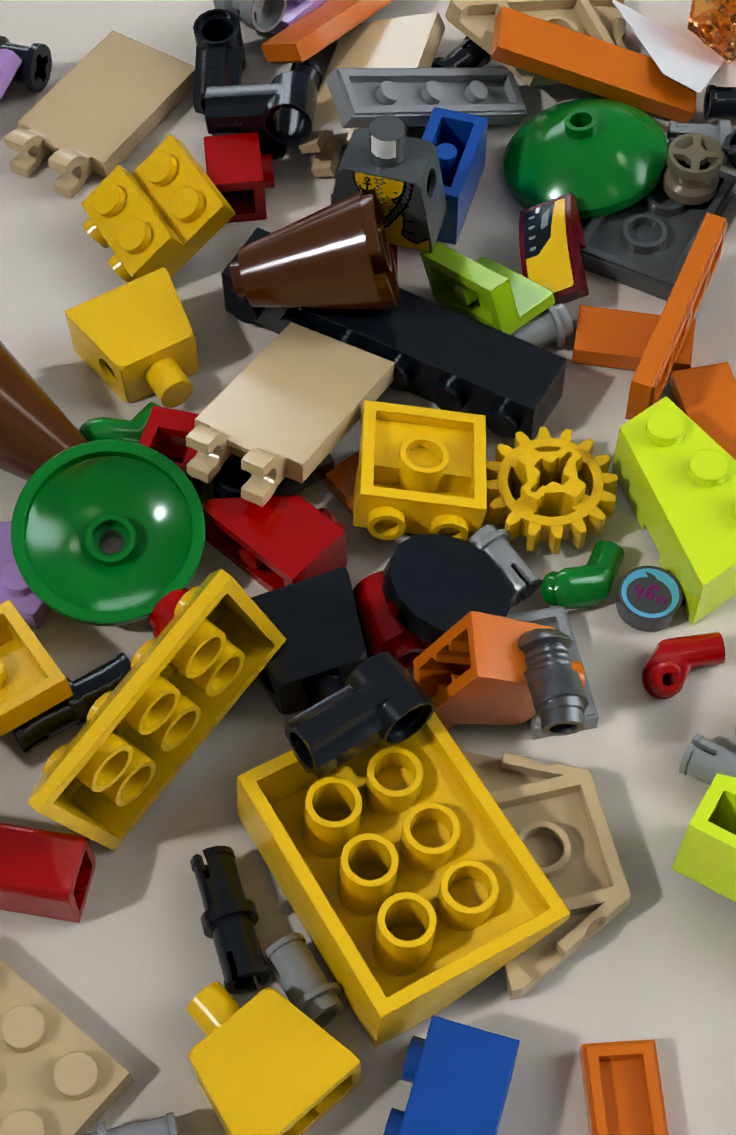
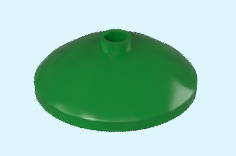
[503,98,668,219]
[11,440,206,627]

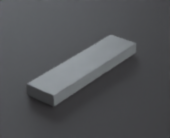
[325,68,528,128]

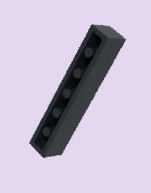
[221,227,567,440]

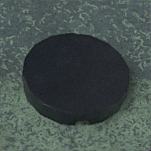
[382,533,510,644]

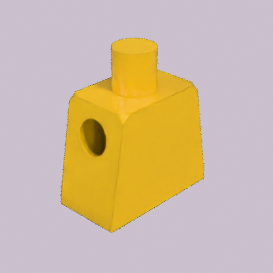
[65,267,200,408]
[186,982,362,1135]

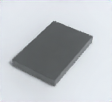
[580,164,736,301]

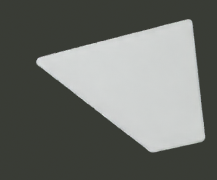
[612,0,725,93]

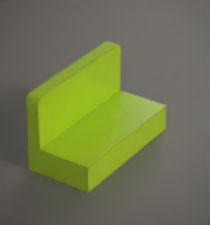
[420,242,555,335]

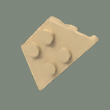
[445,0,626,87]
[455,742,632,1000]

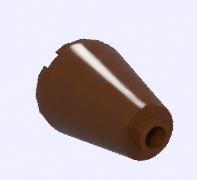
[230,189,399,310]
[0,341,88,481]

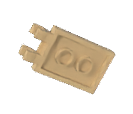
[298,11,445,178]
[4,30,195,199]
[186,322,395,507]

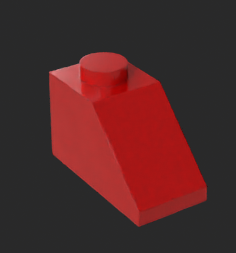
[202,495,347,591]

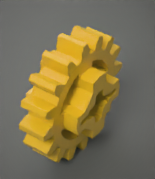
[486,426,618,554]

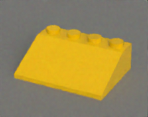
[27,568,287,851]
[237,712,571,1048]

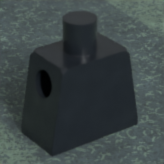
[251,566,367,715]

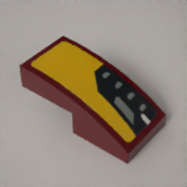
[519,193,589,305]

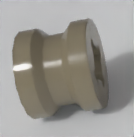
[662,133,725,205]

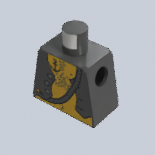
[331,115,447,253]

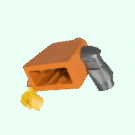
[413,611,589,736]

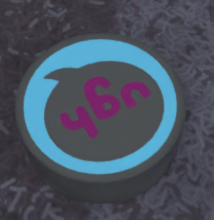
[616,566,683,632]

